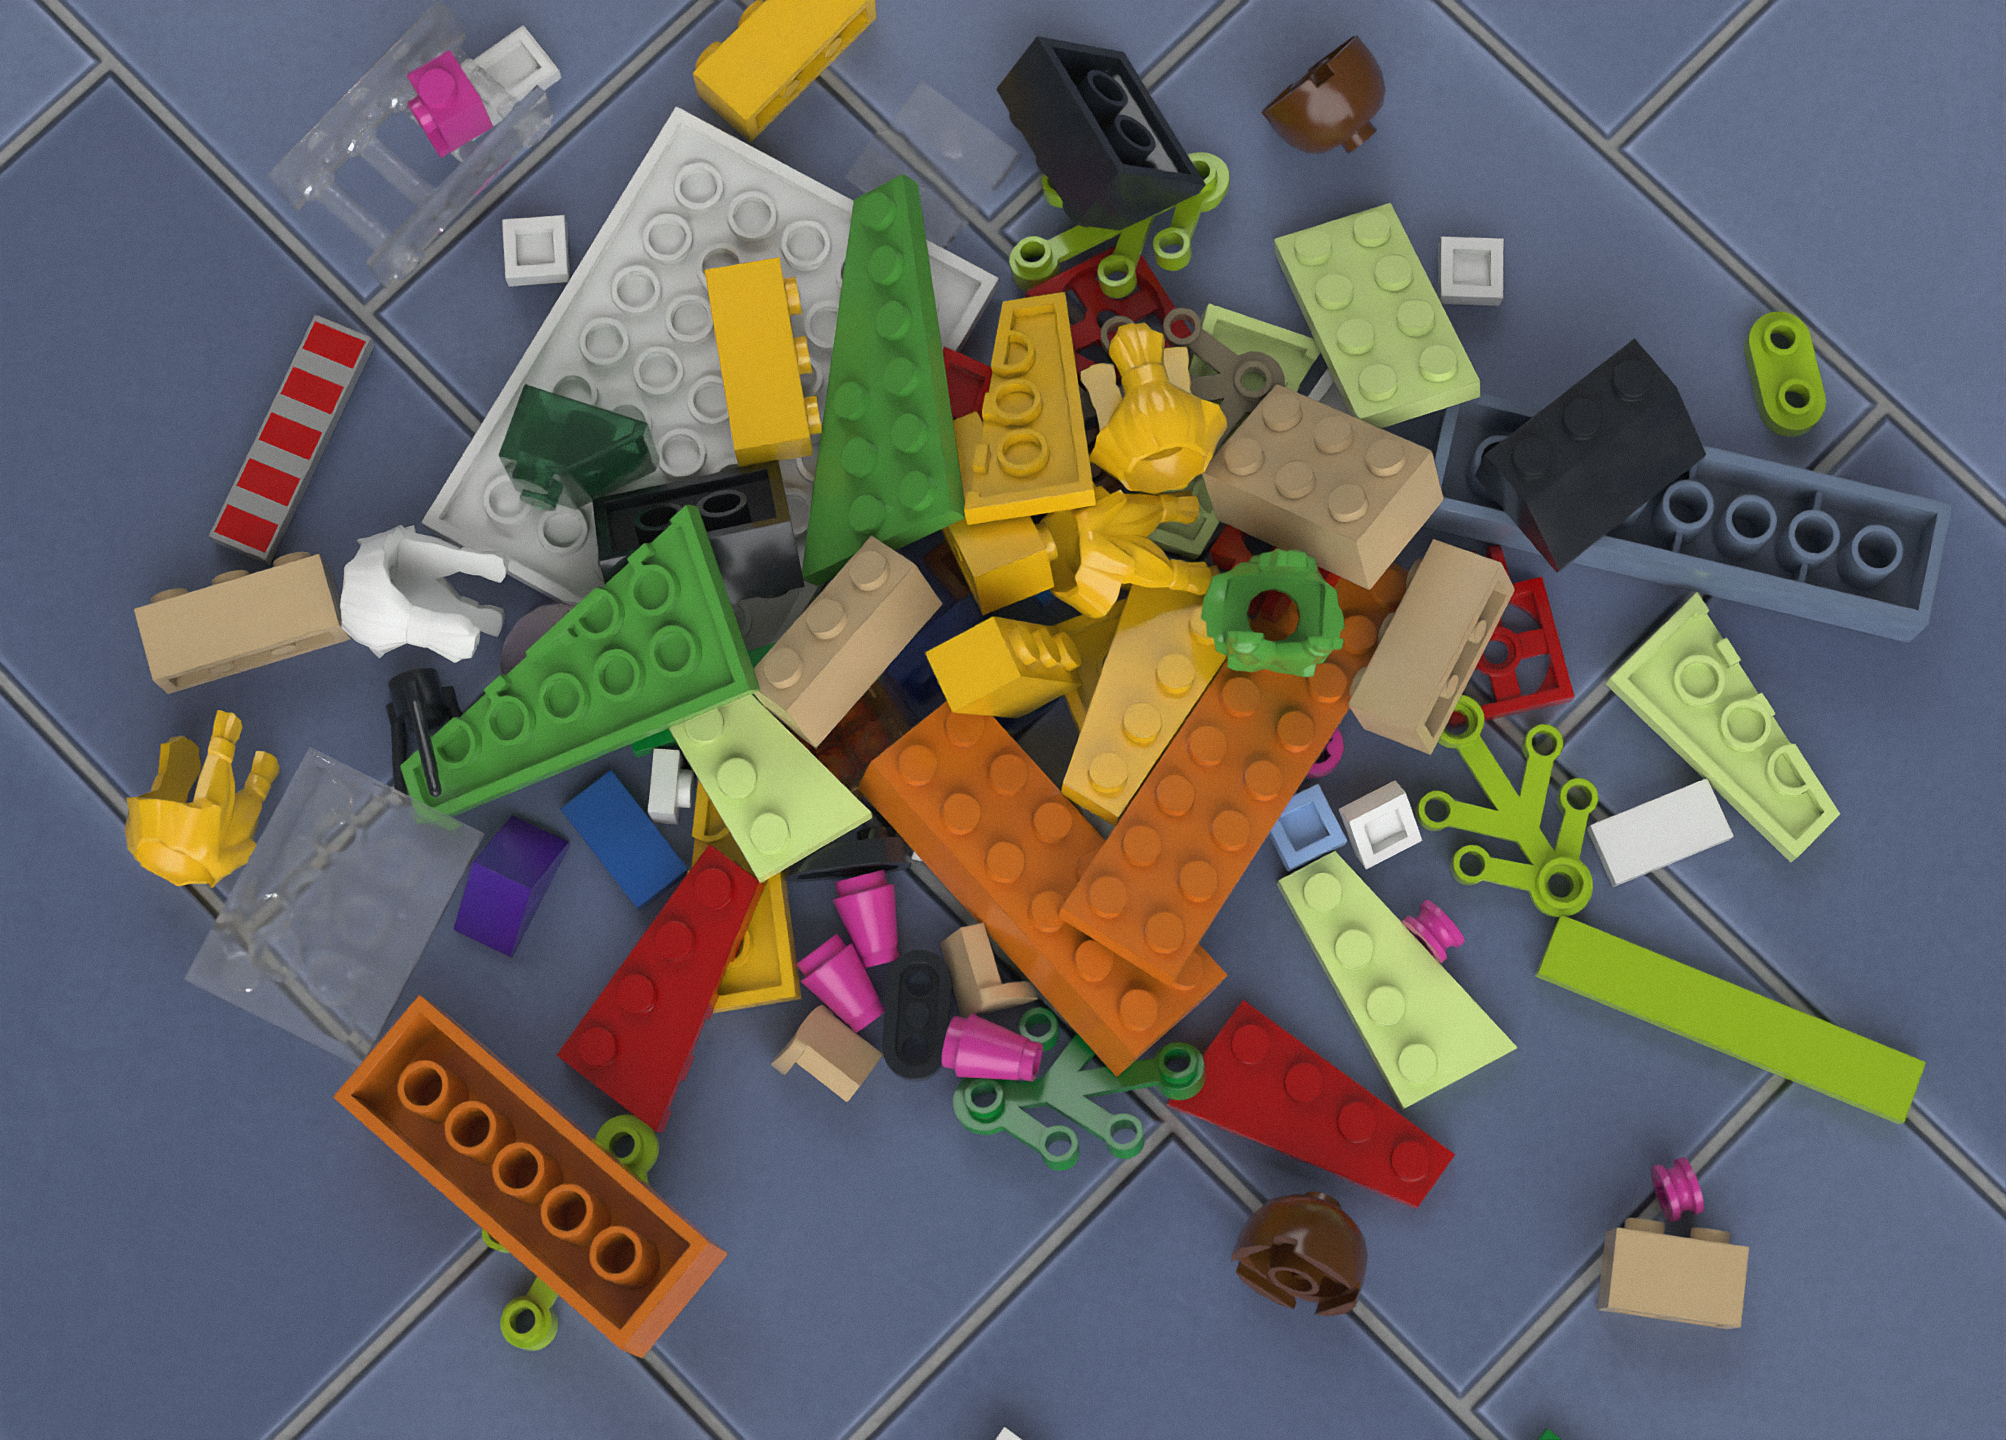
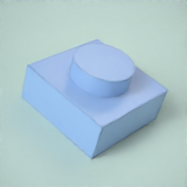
[1269,784,1347,872]

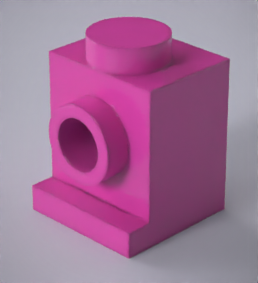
[407,50,493,158]

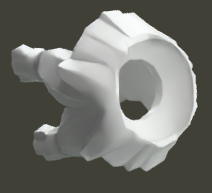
[340,525,509,663]

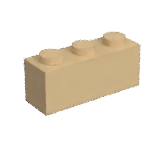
[754,536,942,748]
[1348,539,1515,755]
[134,552,351,694]

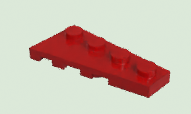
[556,844,766,1133]
[1166,1000,1455,1209]

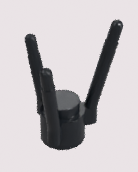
[386,668,463,802]

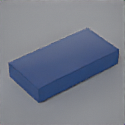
[560,770,689,912]

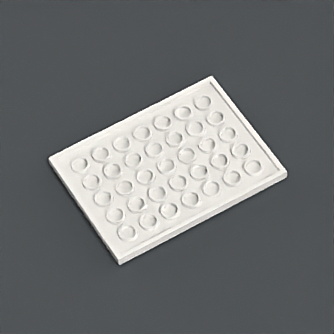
[421,107,999,651]

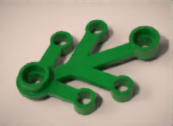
[953,1007,1206,1171]

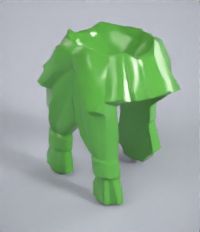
[1201,548,1345,677]

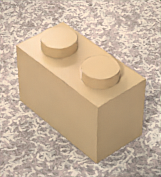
[1597,1218,1749,1329]

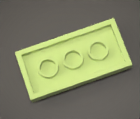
[1274,203,1480,428]

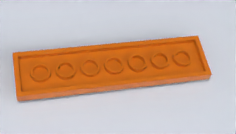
[1058,562,1409,987]

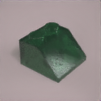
[498,384,660,511]

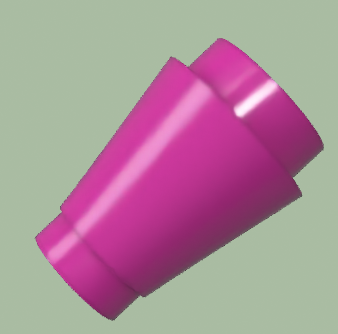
[832,869,900,968]
[796,934,885,1033]
[942,1013,1043,1082]

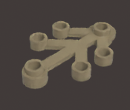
[1079,308,1285,461]

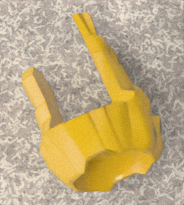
[1081,322,1228,495]
[1040,482,1212,619]
[125,710,280,888]

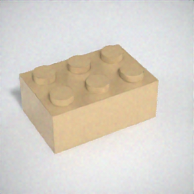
[1202,384,1444,590]

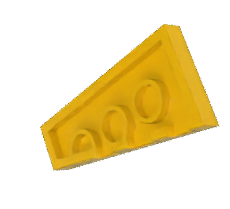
[964,292,1096,525]
[1061,584,1251,826]
[687,779,802,1014]

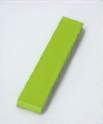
[1535,914,1926,1124]

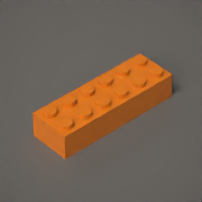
[858,701,1228,1077]
[333,995,729,1358]

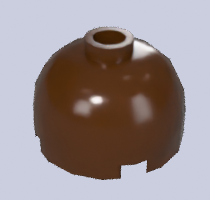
[1261,35,1386,154]
[1232,1191,1368,1316]

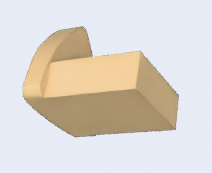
[940,922,1038,1019]
[770,1004,883,1102]

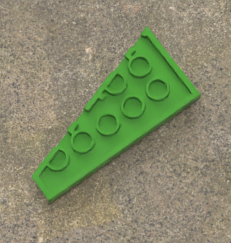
[802,174,965,586]
[400,505,760,826]

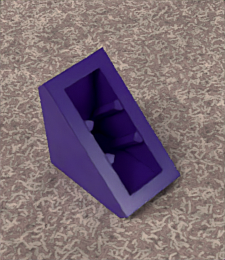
[453,815,570,958]

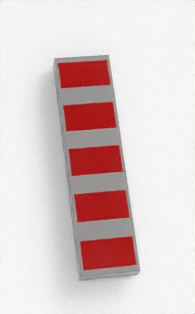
[208,314,375,565]

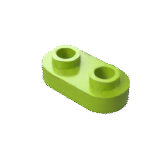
[1744,311,1826,437]

